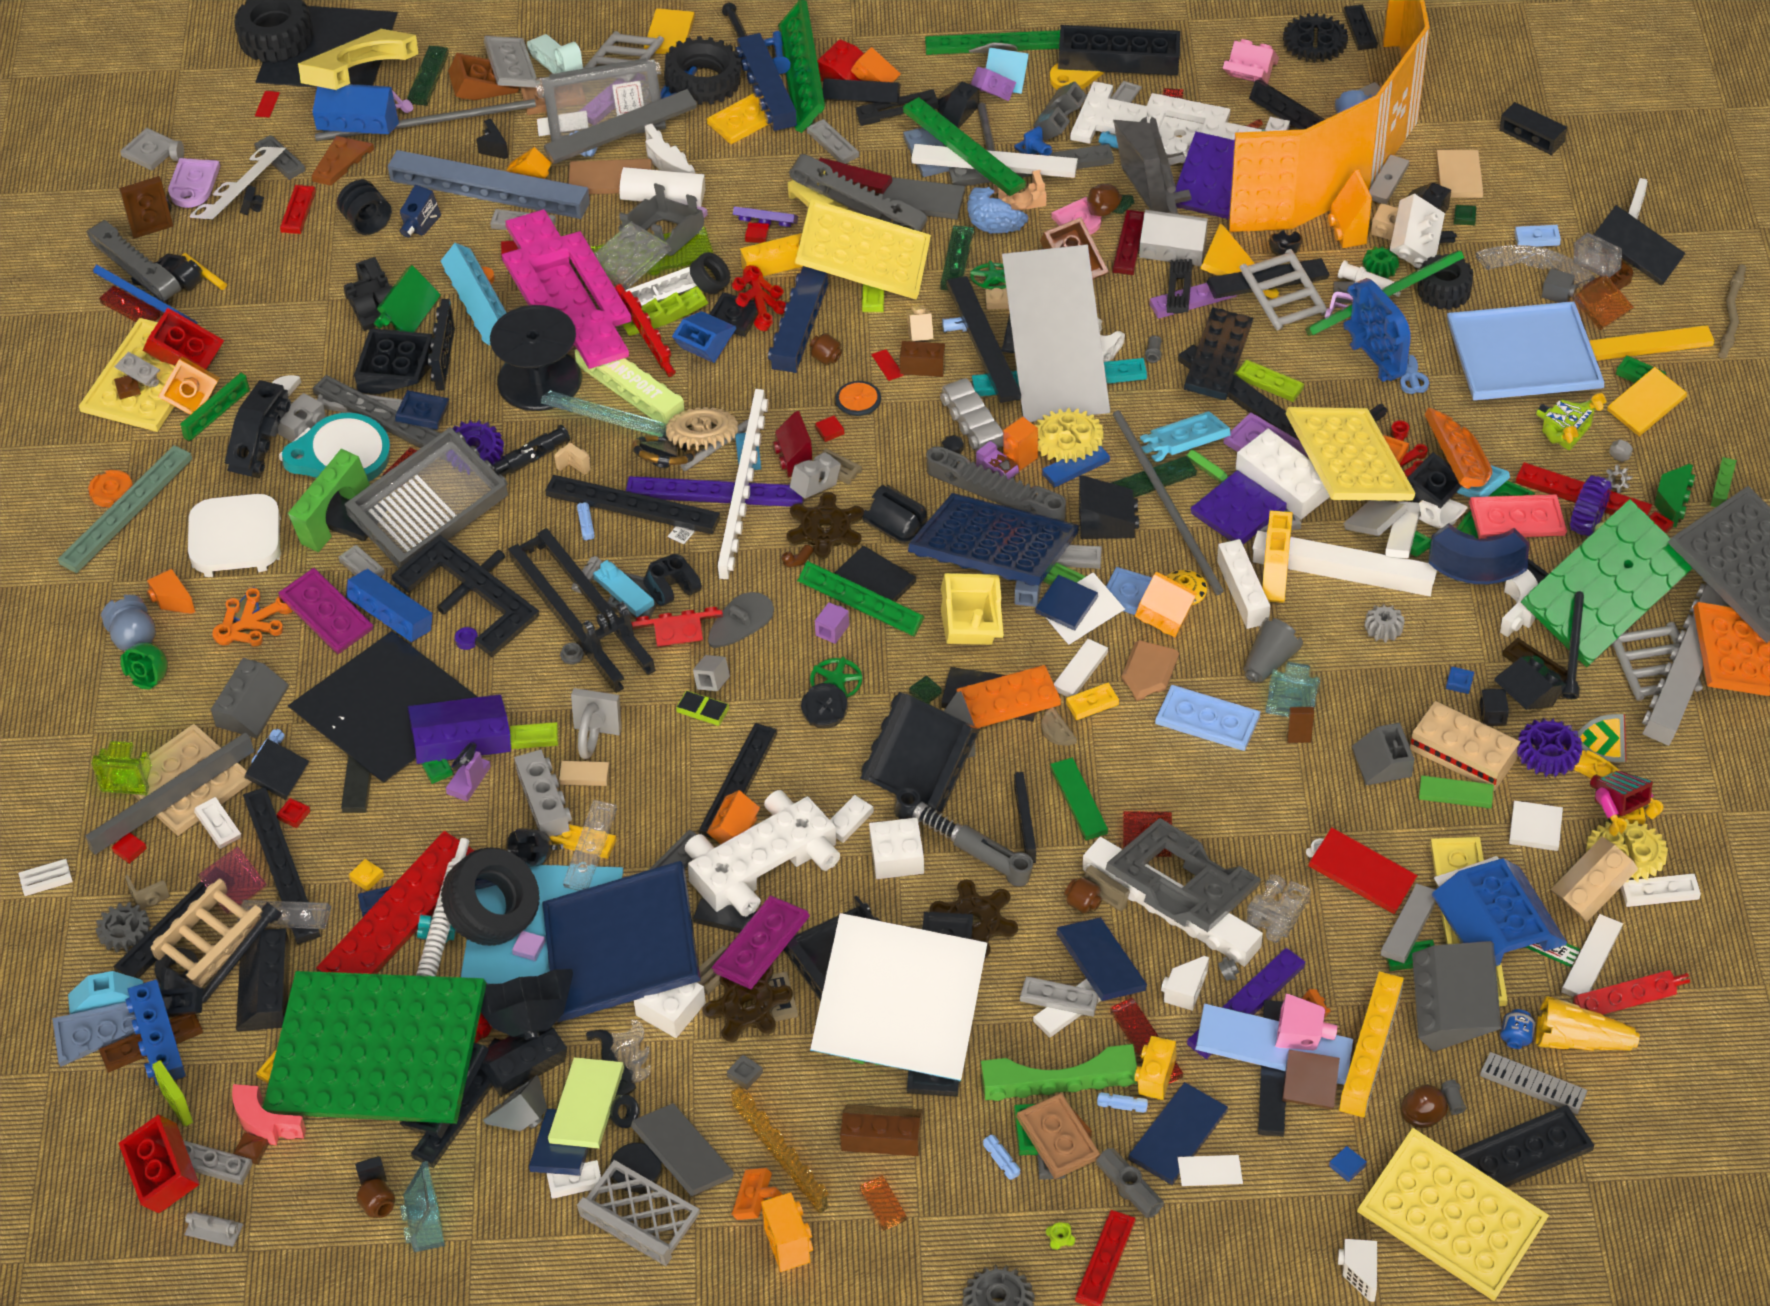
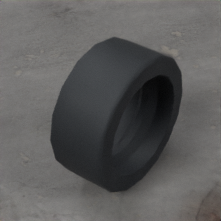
[690,252,731,294]

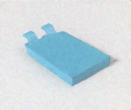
[1140,411,1231,462]

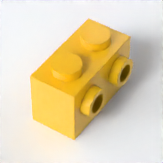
[1135,1036,1176,1100]

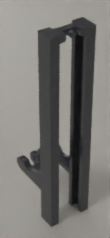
[508,528,656,693]

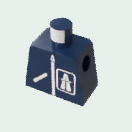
[399,184,441,238]

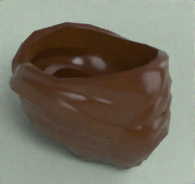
[1086,184,1122,216]

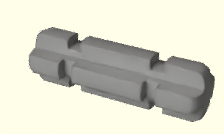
[571,556,602,593]

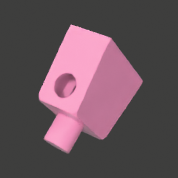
[1275,994,1337,1051]

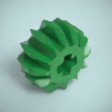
[1362,245,1399,279]

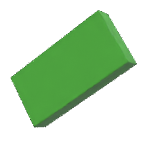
[1187,449,1228,483]

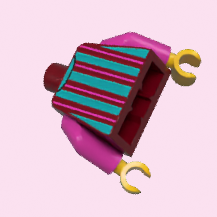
[1590,771,1663,836]

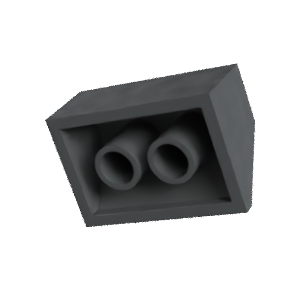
[211,658,289,739]

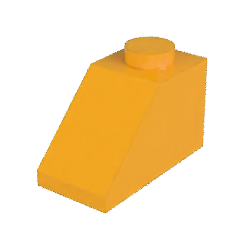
[506,147,552,179]

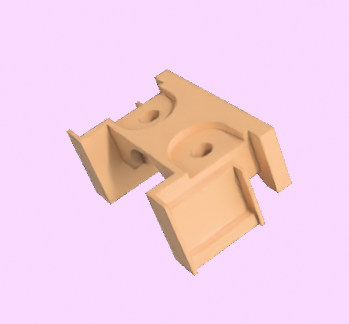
[994,170,1046,210]

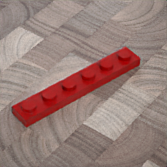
[1515,462,1652,516]

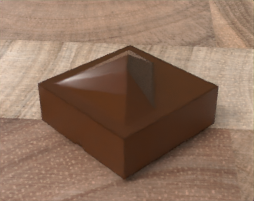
[233,1132,269,1165]

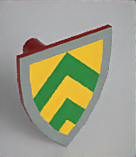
[1578,714,1626,762]

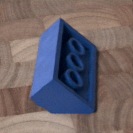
[313,84,399,134]

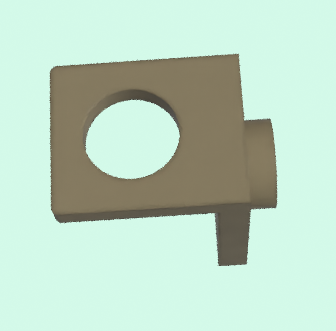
[125,875,170,910]

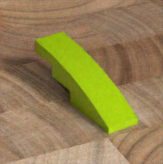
[622,286,709,336]

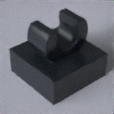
[240,185,264,215]

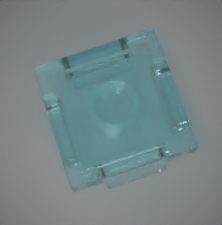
[1265,662,1321,717]

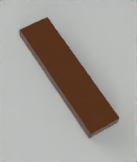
[98,1014,203,1073]

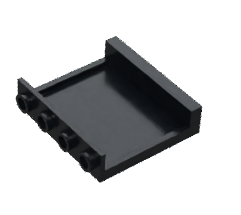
[860,692,980,815]
[783,896,880,1002]

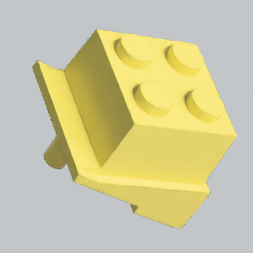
[941,573,1004,645]

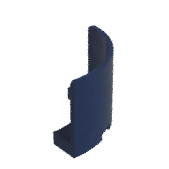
[1428,523,1529,584]

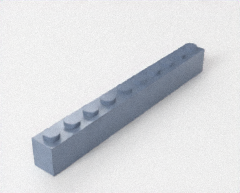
[388,150,590,219]

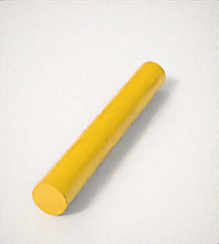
[182,253,227,290]

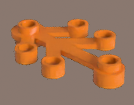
[212,588,293,646]

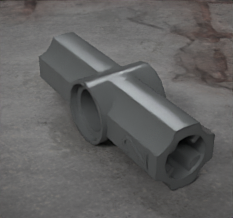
[1096,1148,1164,1218]

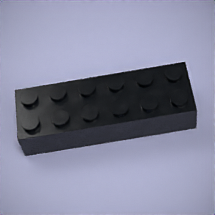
[1058,25,1180,76]

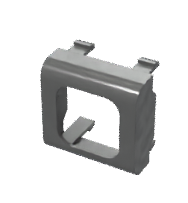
[618,183,704,256]

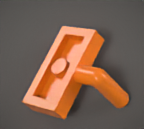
[732,1168,783,1220]

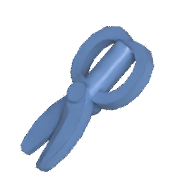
[1400,355,1429,394]

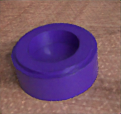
[455,627,478,650]

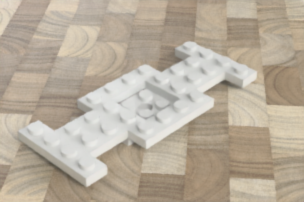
[1070,81,1290,163]

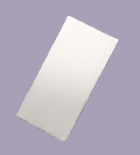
[1178,1155,1243,1186]

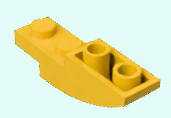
[1262,511,1293,603]

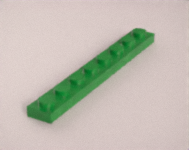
[903,97,1026,196]

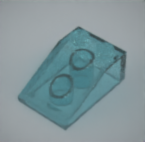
[400,1161,445,1252]

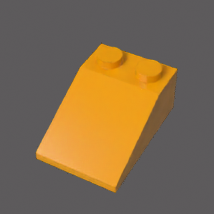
[1328,170,1372,248]

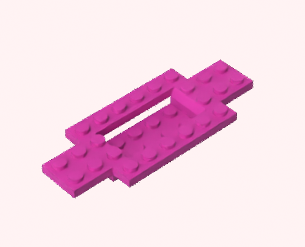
[502,209,631,369]

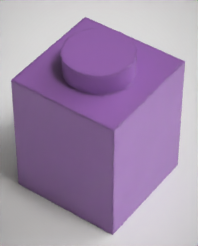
[815,602,849,644]

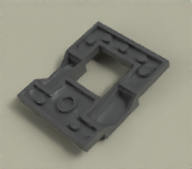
[1105,818,1261,932]

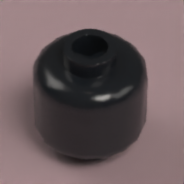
[171,260,203,291]

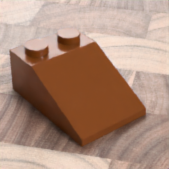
[448,53,519,100]
[1040,217,1109,280]

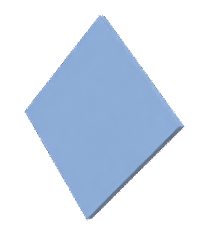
[1447,301,1604,400]

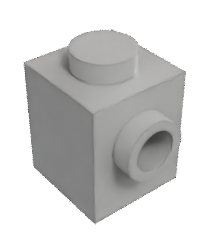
[693,655,730,691]

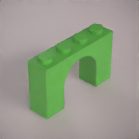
[288,448,370,553]

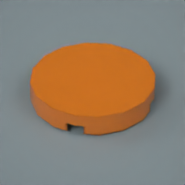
[88,470,133,508]

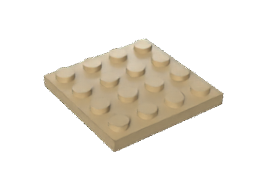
[118,724,252,836]

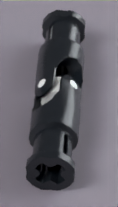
[491,424,571,476]

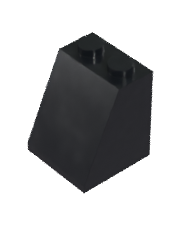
[1079,476,1139,539]

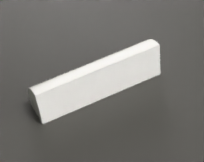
[620,167,706,207]
[626,267,697,306]

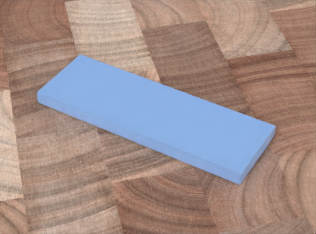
[1195,1004,1353,1085]

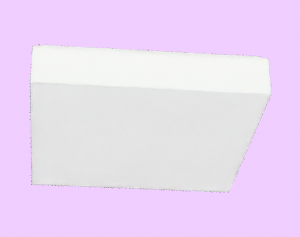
[1509,801,1563,851]

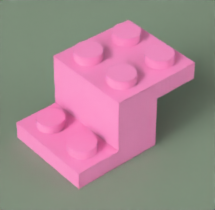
[1223,39,1279,84]

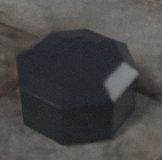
[942,435,964,454]

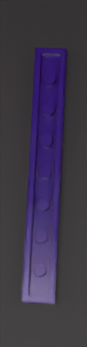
[626,476,804,507]

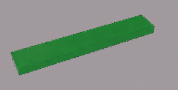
[797,561,925,637]

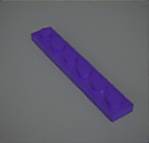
[1187,948,1305,1059]

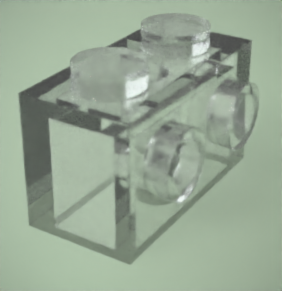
[1573,232,1622,279]

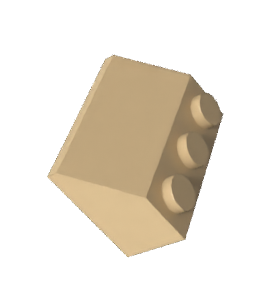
[1550,837,1638,922]

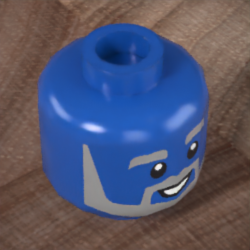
[1500,1009,1536,1049]

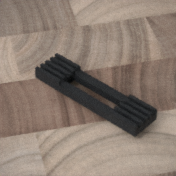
[855,89,939,126]
[1166,259,1193,314]

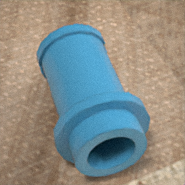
[1099,131,1118,149]

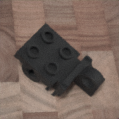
[343,257,393,331]

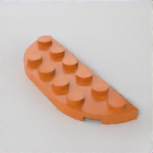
[1424,407,1492,489]

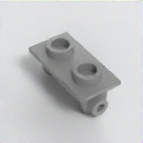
[114,351,160,387]
[185,1211,243,1247]

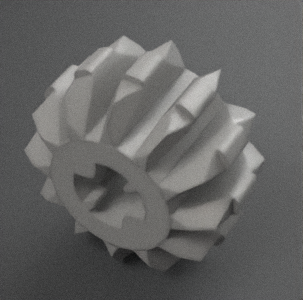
[1364,603,1405,643]

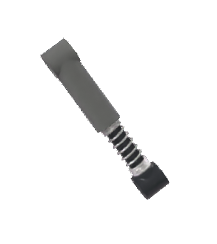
[894,787,1033,886]

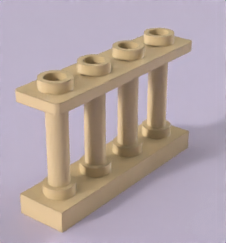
[151,878,263,987]

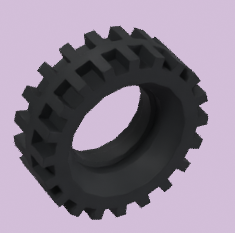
[664,36,741,105]

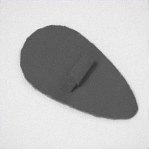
[708,592,774,648]

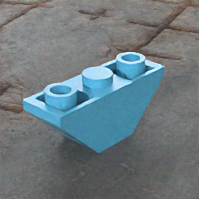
[68,971,144,1014]

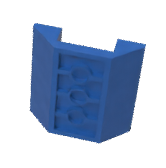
[1432,858,1567,966]

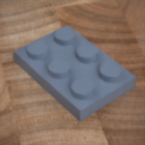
[903,127,952,177]

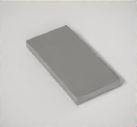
[484,36,538,87]

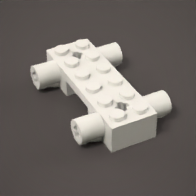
[685,790,840,917]

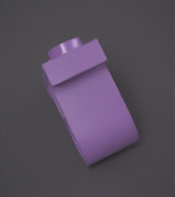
[970,67,1016,101]

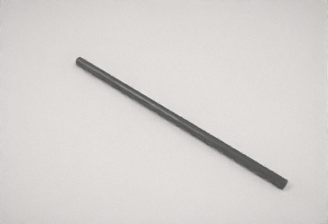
[315,99,536,141]
[1113,410,1224,595]

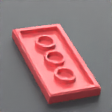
[1469,494,1567,539]

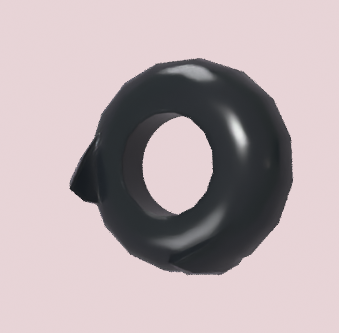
[610,1094,640,1128]

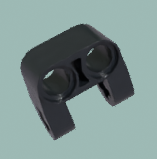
[643,554,702,606]

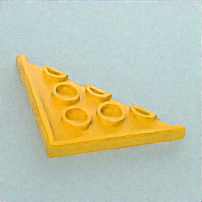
[1201,224,1279,299]

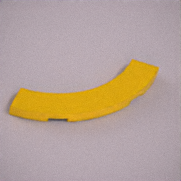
[1562,744,1646,825]

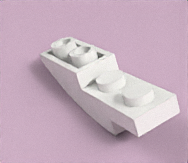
[645,124,695,174]

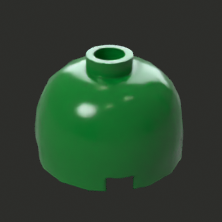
[120,642,168,689]

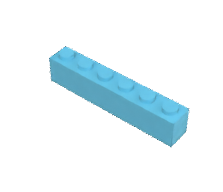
[441,243,506,345]

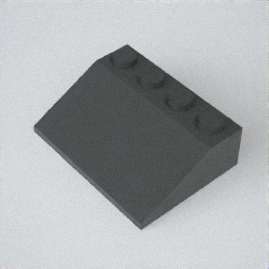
[1412,941,1501,1052]

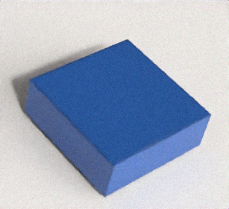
[1446,666,1474,694]
[1329,1146,1367,1182]

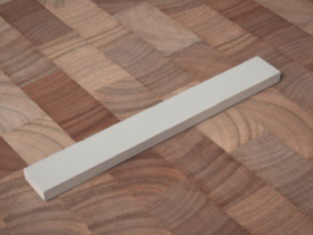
[911,144,1078,178]

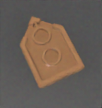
[1121,640,1179,701]

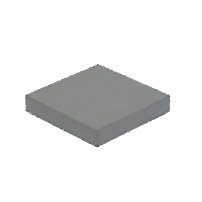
[120,128,174,170]
[1343,500,1407,536]

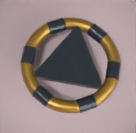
[631,435,695,468]

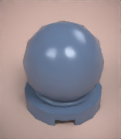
[101,595,156,652]

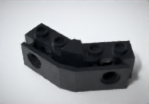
[224,380,291,479]

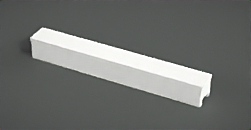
[1253,531,1437,596]

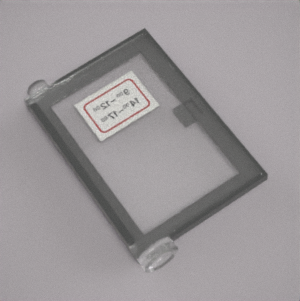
[535,58,666,142]

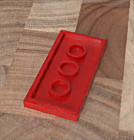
[1308,827,1418,915]

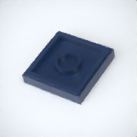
[395,390,449,429]
[1035,574,1098,631]

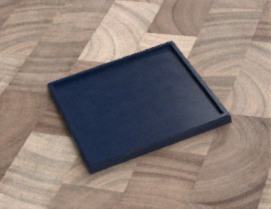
[542,860,701,1023]

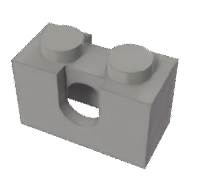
[278,393,326,442]
[790,452,841,499]

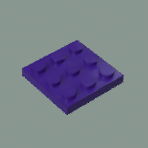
[1191,470,1287,544]

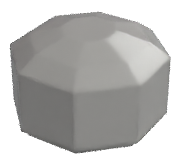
[1609,440,1633,462]

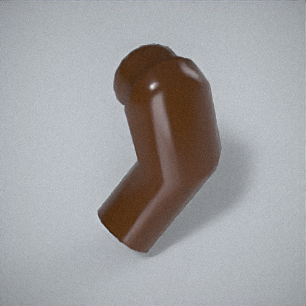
[781,545,814,568]

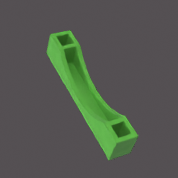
[981,1044,1137,1101]

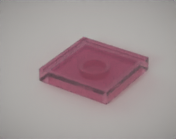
[198,846,267,914]

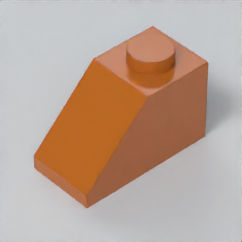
[147,569,195,614]

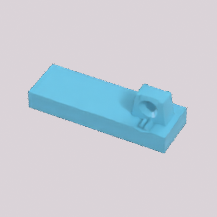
[593,560,654,617]

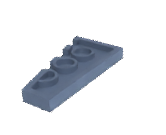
[52,1002,136,1067]

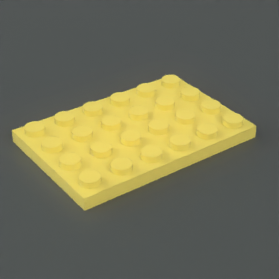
[795,199,931,300]
[79,318,176,432]
[1286,407,1416,501]
[1357,1128,1549,1301]

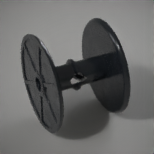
[490,305,582,411]

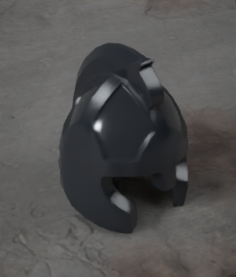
[507,828,564,867]

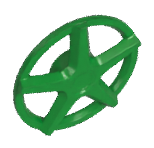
[970,261,1006,290]
[810,657,862,698]

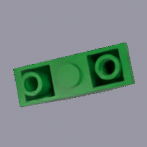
[1654,464,1695,528]

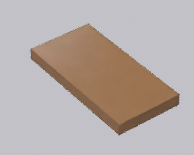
[569,159,652,194]

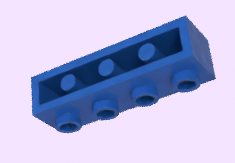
[346,568,433,642]
[125,979,186,1086]

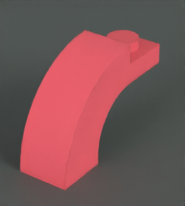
[232,1084,306,1145]

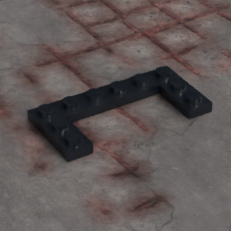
[392,535,539,657]

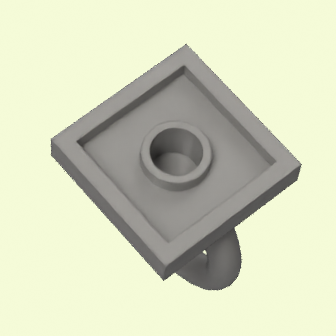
[571,688,622,759]

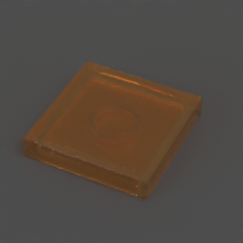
[1573,275,1633,331]

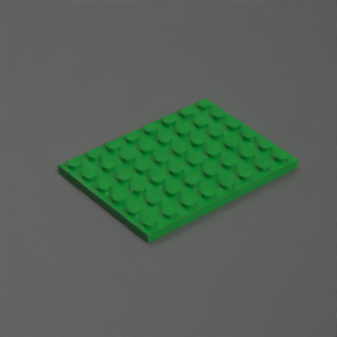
[263,971,487,1124]

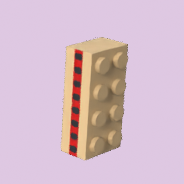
[1410,701,1521,791]

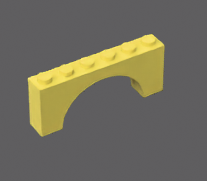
[298,29,418,90]

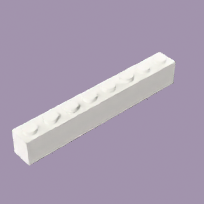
[1083,837,1263,967]

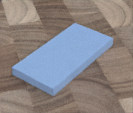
[1155,685,1261,751]

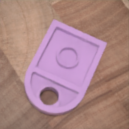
[168,158,220,208]

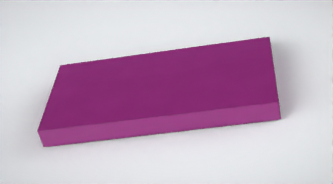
[278,568,373,655]
[711,895,810,989]

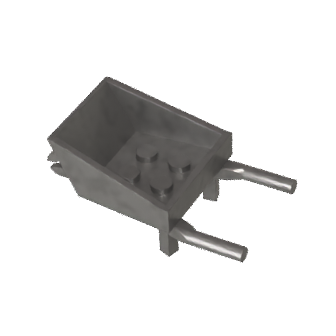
[1113,117,1191,214]

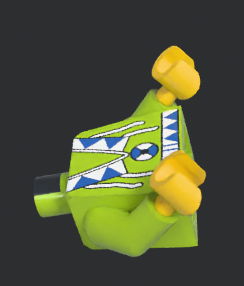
[1536,393,1607,451]

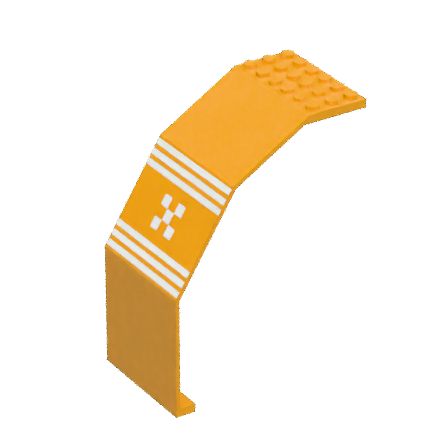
[1229,0,1430,232]

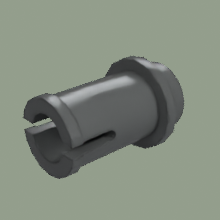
[1144,335,1162,363]
[1441,1080,1467,1115]

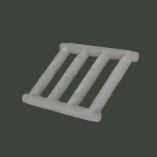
[583,31,664,83]
[1239,249,1327,331]
[1612,622,1703,701]

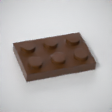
[119,176,173,239]

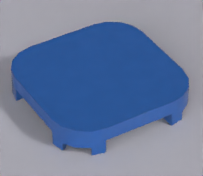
[1344,278,1411,382]

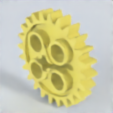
[1035,408,1104,463]
[1586,819,1668,882]

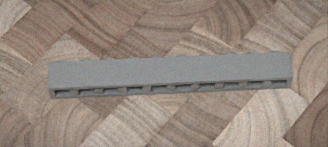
[1642,579,1729,746]

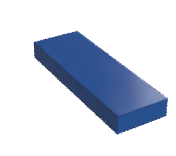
[1042,446,1110,488]

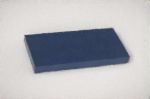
[1056,917,1147,1001]
[1128,1082,1228,1185]

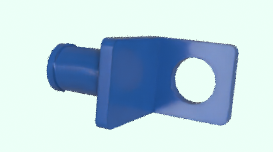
[1014,126,1052,156]

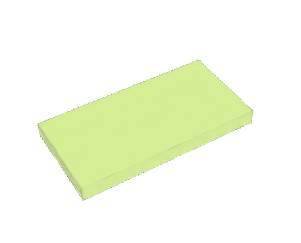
[548,1057,624,1148]

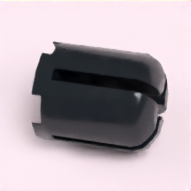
[863,484,928,545]

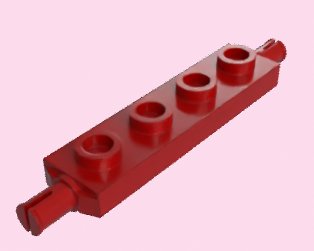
[615,284,676,377]
[1573,970,1690,1015]

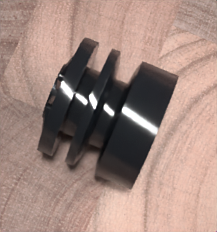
[336,179,392,235]

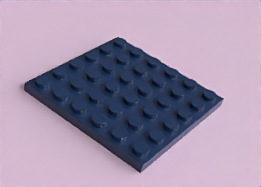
[908,493,1079,586]

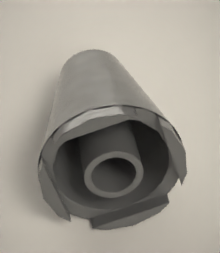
[1243,617,1303,683]

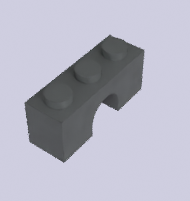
[1033,81,1087,141]

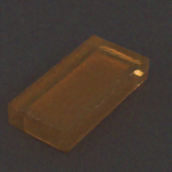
[860,1175,907,1231]

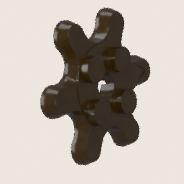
[786,492,864,559]
[929,879,1018,959]
[702,965,793,1042]

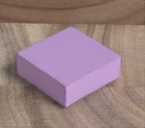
[512,931,545,961]

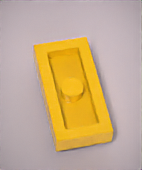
[1066,682,1119,720]

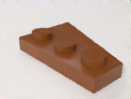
[311,136,374,186]

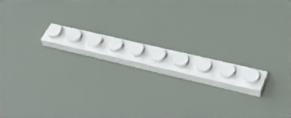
[718,389,769,579]

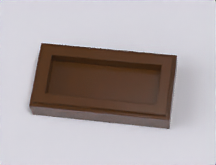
[1287,707,1314,743]

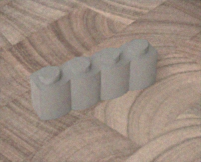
[940,378,1003,451]

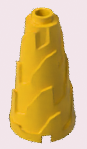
[1535,996,1640,1051]

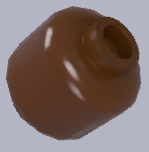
[810,333,843,365]
[1064,877,1103,914]
[356,1179,396,1218]

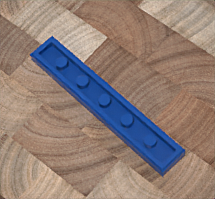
[93,264,198,324]

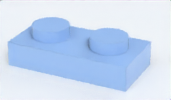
[1514,225,1561,247]

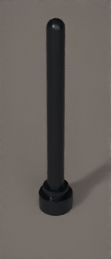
[1560,591,1584,699]
[202,902,283,1003]

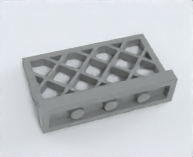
[577,1160,701,1266]

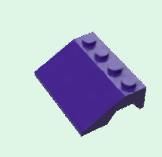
[408,694,511,764]

